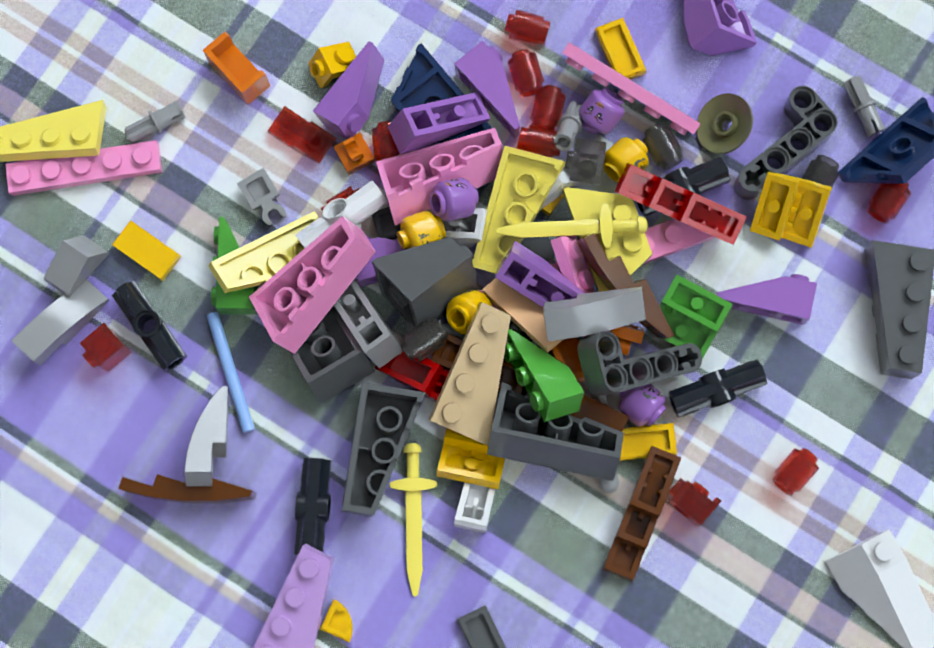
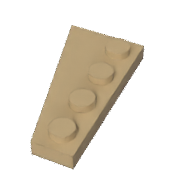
[428,302,511,446]

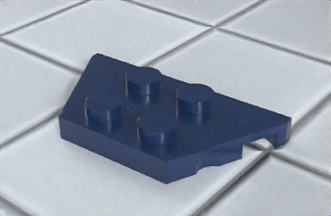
[391,43,492,147]
[838,97,934,184]

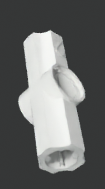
[296,180,388,248]

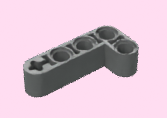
[734,85,838,200]
[577,331,702,396]

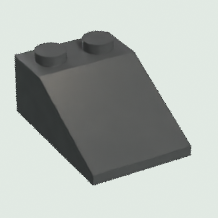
[289,305,375,404]

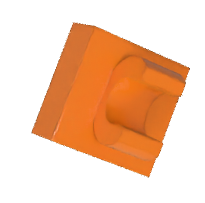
[333,132,375,175]
[610,324,645,356]

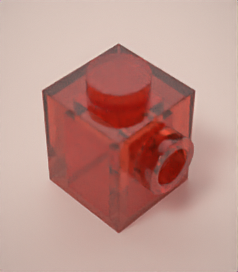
[80,323,132,372]

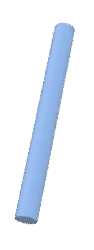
[206,312,255,433]

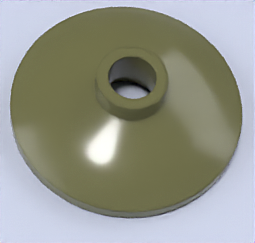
[696,93,753,154]

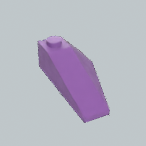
[684,0,757,55]

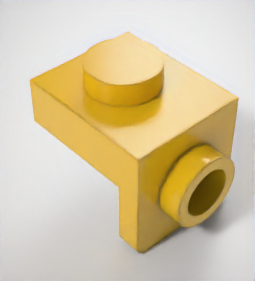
[308,41,356,88]

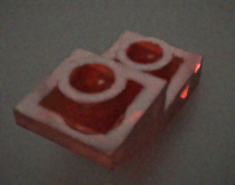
[267,106,336,164]

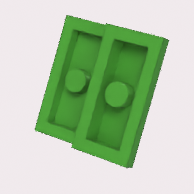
[647,274,733,359]

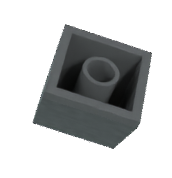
[372,237,478,334]

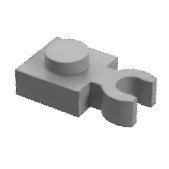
[237,168,286,226]

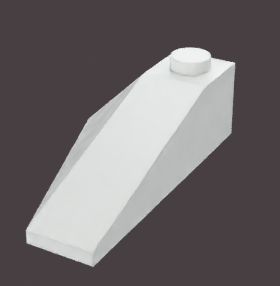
[825,529,934,648]

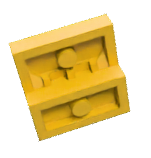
[750,172,833,248]
[436,420,505,490]

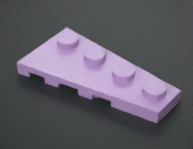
[253,544,334,648]

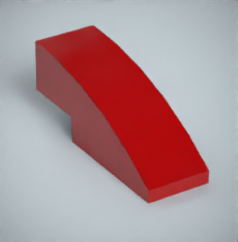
[374,347,449,402]

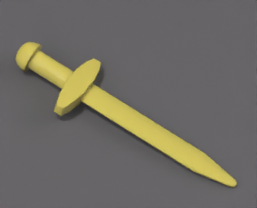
[496,203,648,250]
[389,443,437,597]

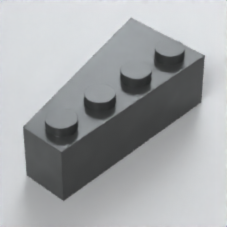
[864,240,934,379]
[341,382,426,517]
[487,382,624,481]

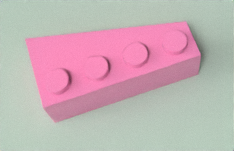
[376,128,503,226]
[249,216,376,354]

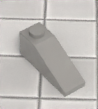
[334,279,405,369]

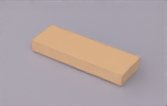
[482,278,563,353]

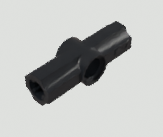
[636,157,731,217]
[112,280,188,372]
[668,359,768,418]
[294,458,332,555]

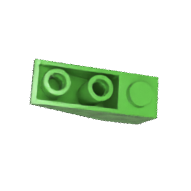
[211,217,259,315]
[504,329,584,422]

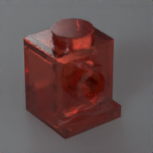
[668,478,721,527]

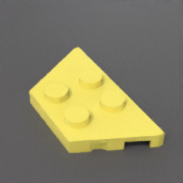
[563,187,652,292]

